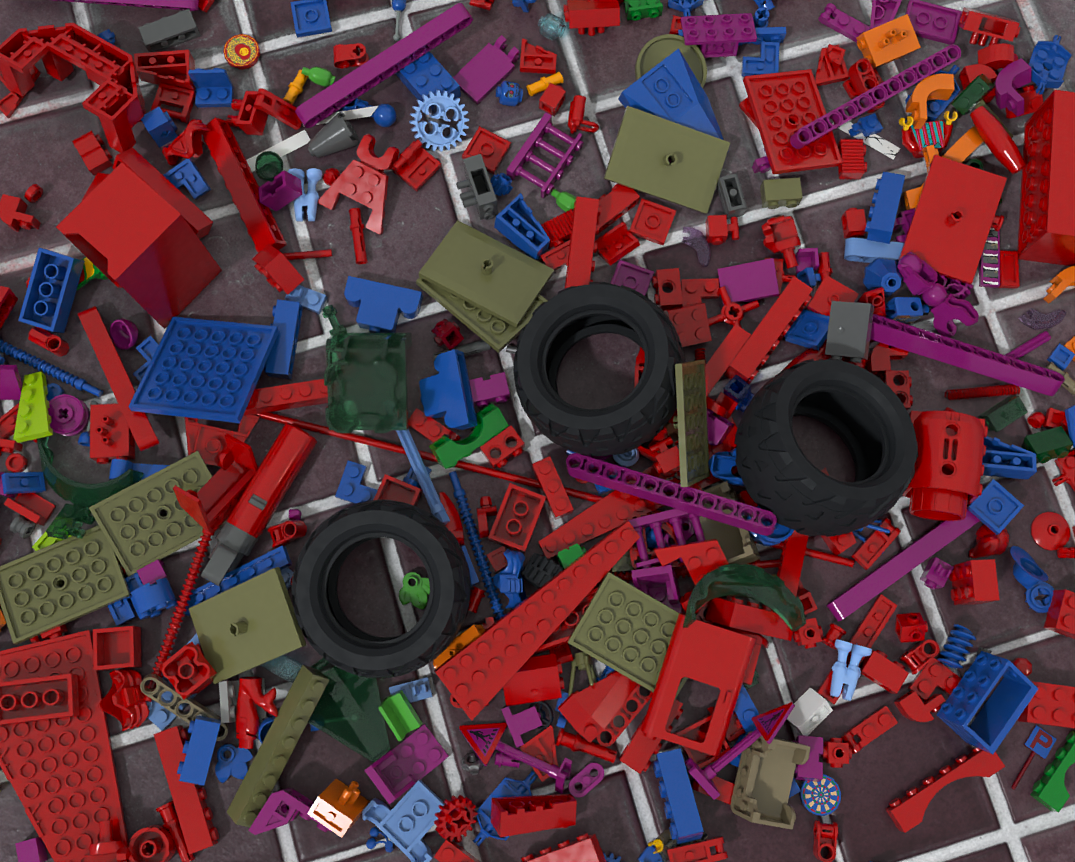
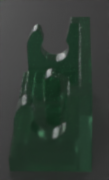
[978,396,1028,432]

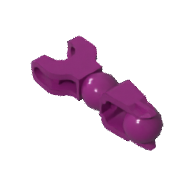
[897,252,979,338]

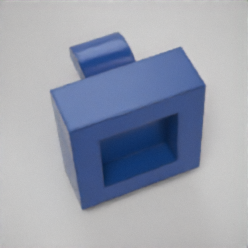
[797,268,821,288]

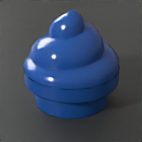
[97,29,116,46]

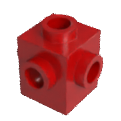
[895,613,928,643]
[792,618,823,649]
[821,738,852,768]

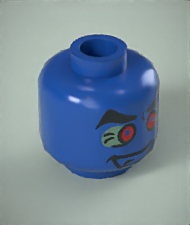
[495,81,523,107]

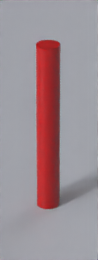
[282,249,333,260]

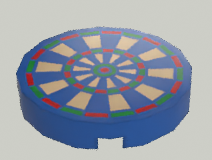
[799,774,841,816]

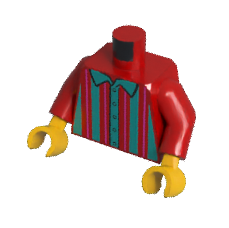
[899,111,958,158]

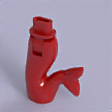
[235,676,278,749]

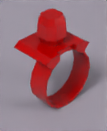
[706,392,738,419]
[477,496,497,538]

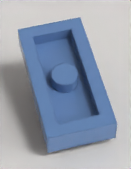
[285,285,327,314]
[389,677,433,703]

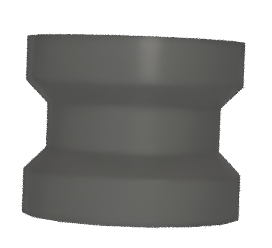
[10,514,36,539]

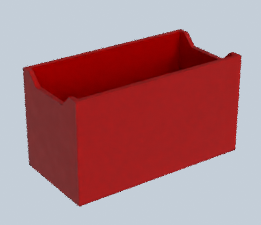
[1017,90,1075,266]
[56,162,222,329]

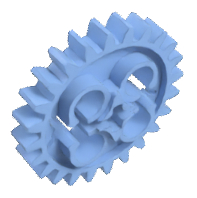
[409,90,469,152]

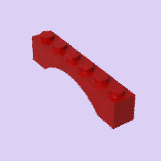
[885,746,1005,833]

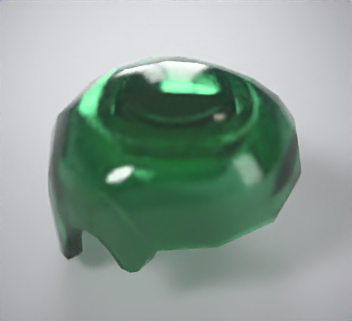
[255,151,283,182]

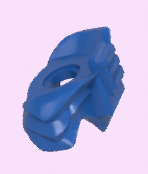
[708,448,745,486]
[493,549,527,609]

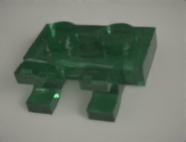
[46,503,95,539]

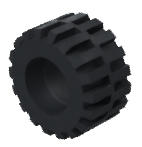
[521,553,564,589]

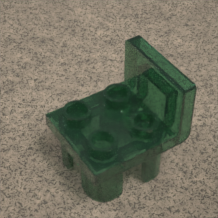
[324,333,412,433]

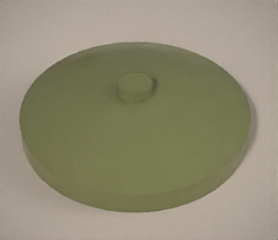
[635,34,707,88]

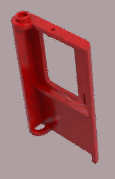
[641,613,757,757]

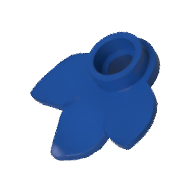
[215,744,253,783]

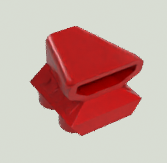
[160,642,217,700]

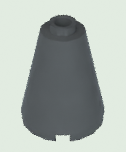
[307,111,360,158]

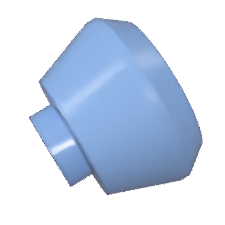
[613,448,639,468]

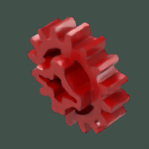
[434,795,477,842]

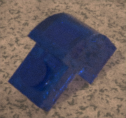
[723,375,754,413]

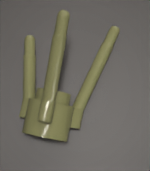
[568,652,598,696]

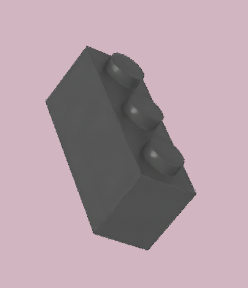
[138,9,201,52]

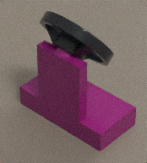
[501,701,554,748]

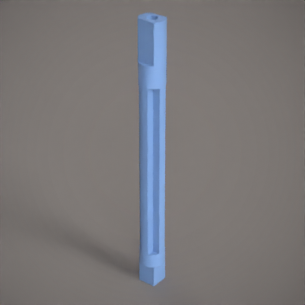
[382,395,450,525]

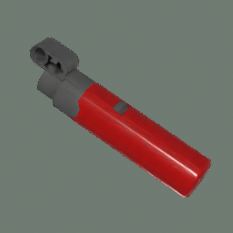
[201,423,317,586]

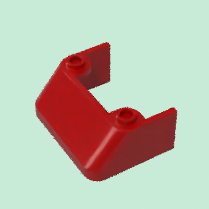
[173,433,258,533]

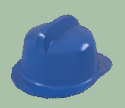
[1010,546,1048,589]

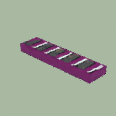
[979,228,1000,288]

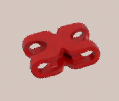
[357,134,400,174]

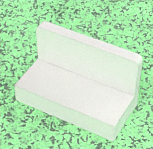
[787,688,833,736]

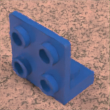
[188,68,234,108]

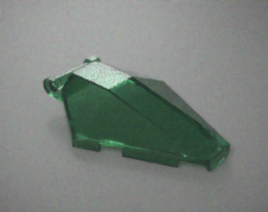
[308,658,391,763]

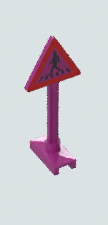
[685,702,795,800]
[459,723,573,794]

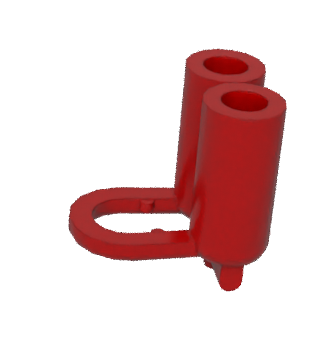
[568,95,599,134]

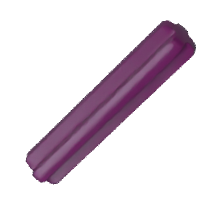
[1005,331,1051,359]

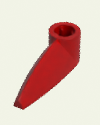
[439,492,465,546]

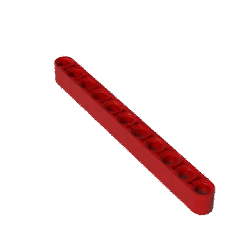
[596,575,743,747]

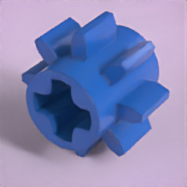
[490,173,513,196]

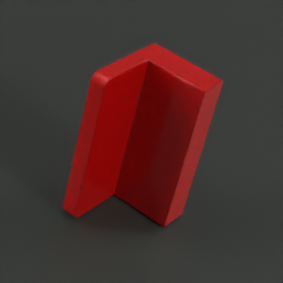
[4,493,56,526]

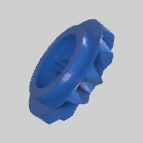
[1024,581,1054,613]

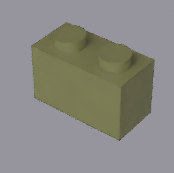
[760,177,803,209]

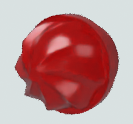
[323,168,341,186]

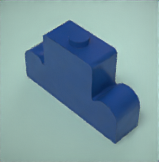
[344,276,423,335]
[419,349,478,430]

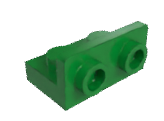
[623,0,663,21]

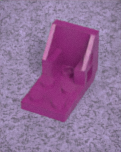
[631,565,682,613]
[364,724,449,805]
[248,787,332,835]

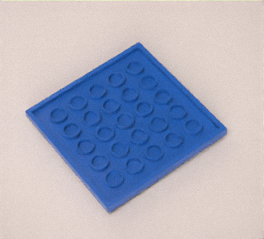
[128,317,279,423]

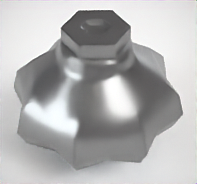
[461,753,484,775]

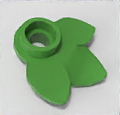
[399,572,430,610]

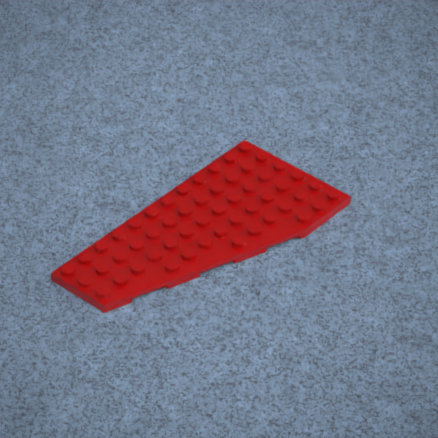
[0,630,130,862]

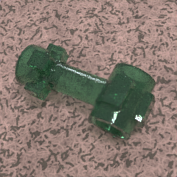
[322,305,348,341]

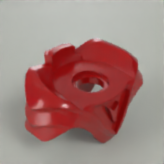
[162,119,211,166]
[100,669,149,731]

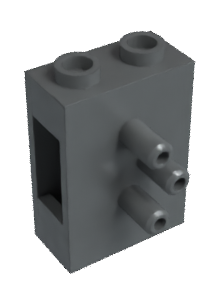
[456,154,498,220]
[825,301,874,363]

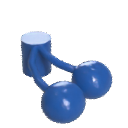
[366,827,393,853]

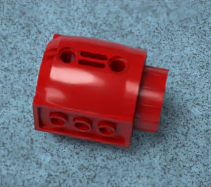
[902,410,988,521]

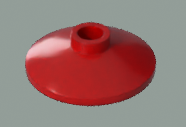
[1031,512,1070,550]

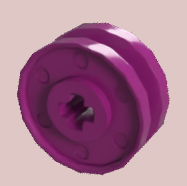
[48,394,90,437]

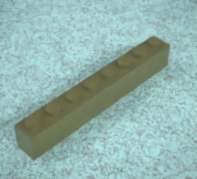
[227,665,329,827]

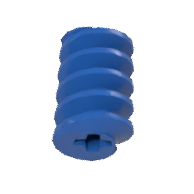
[937,624,977,669]

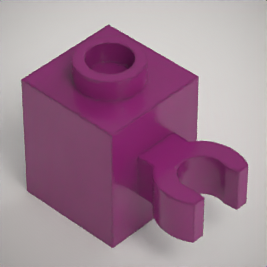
[920,557,954,590]

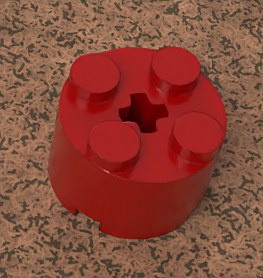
[128,825,176,862]

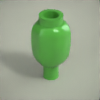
[301,67,335,87]
[551,189,576,212]

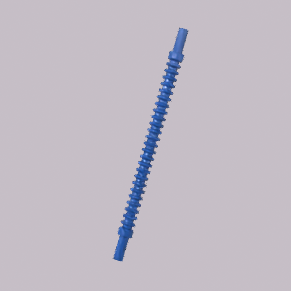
[0,340,103,397]
[449,471,506,620]

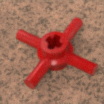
[708,286,759,328]

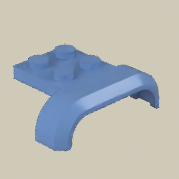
[362,779,445,862]

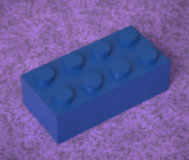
[395,52,461,115]
[18,248,85,333]
[653,748,704,845]

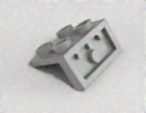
[219,678,267,723]

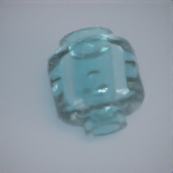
[538,13,566,41]

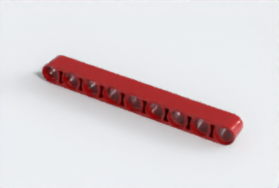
[77,306,160,452]

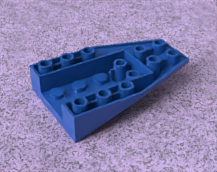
[618,48,724,140]

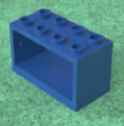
[937,651,1038,755]

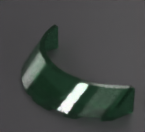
[37,436,144,508]
[683,564,806,631]

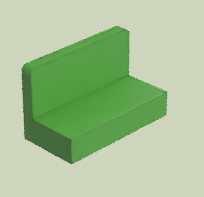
[378,689,422,741]

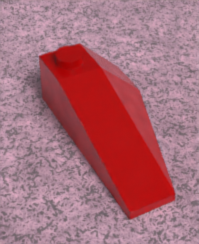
[558,670,638,743]

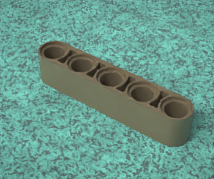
[140,674,228,741]

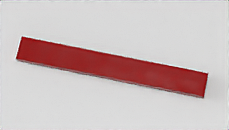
[647,324,751,449]

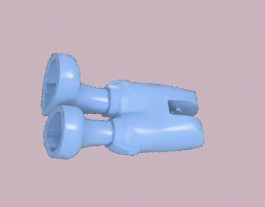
[288,168,323,222]
[830,639,872,701]

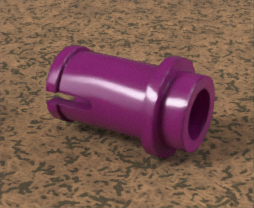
[494,752,520,768]

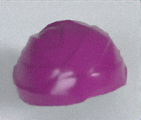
[110,318,138,350]

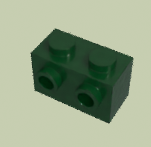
[1021,426,1073,464]

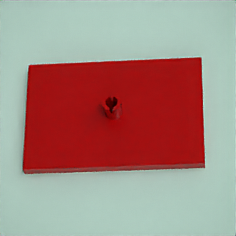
[743,69,843,174]
[898,155,1007,285]

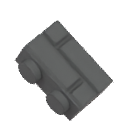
[716,174,747,219]

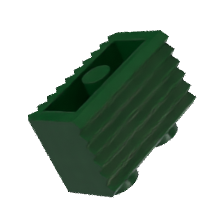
[951,74,995,115]

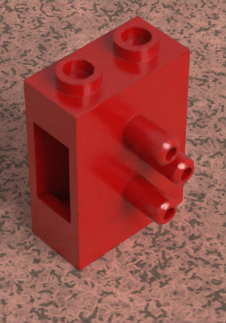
[563,0,620,36]
[959,7,1020,46]
[90,403,135,464]
[503,654,565,706]

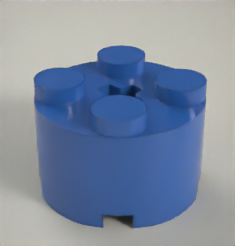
[129,578,178,620]

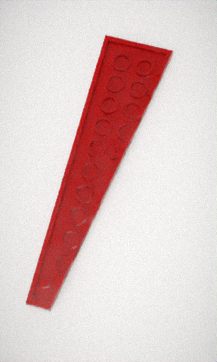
[538,415,738,559]
[434,521,640,721]

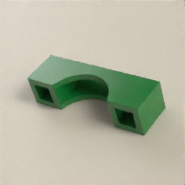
[429,404,509,469]
[1030,730,1075,813]

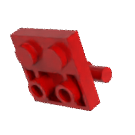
[391,139,441,191]

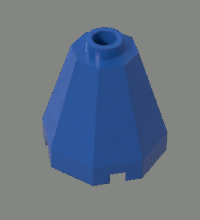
[863,258,903,297]

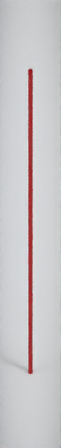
[254,412,854,567]

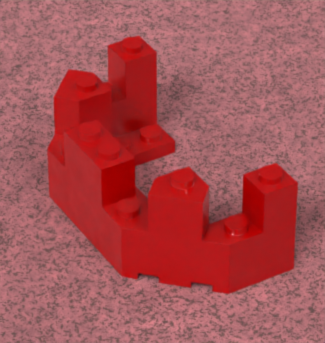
[0,23,146,153]

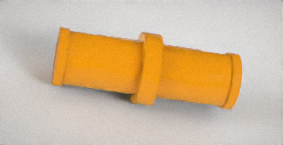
[283,70,309,105]
[526,72,563,96]

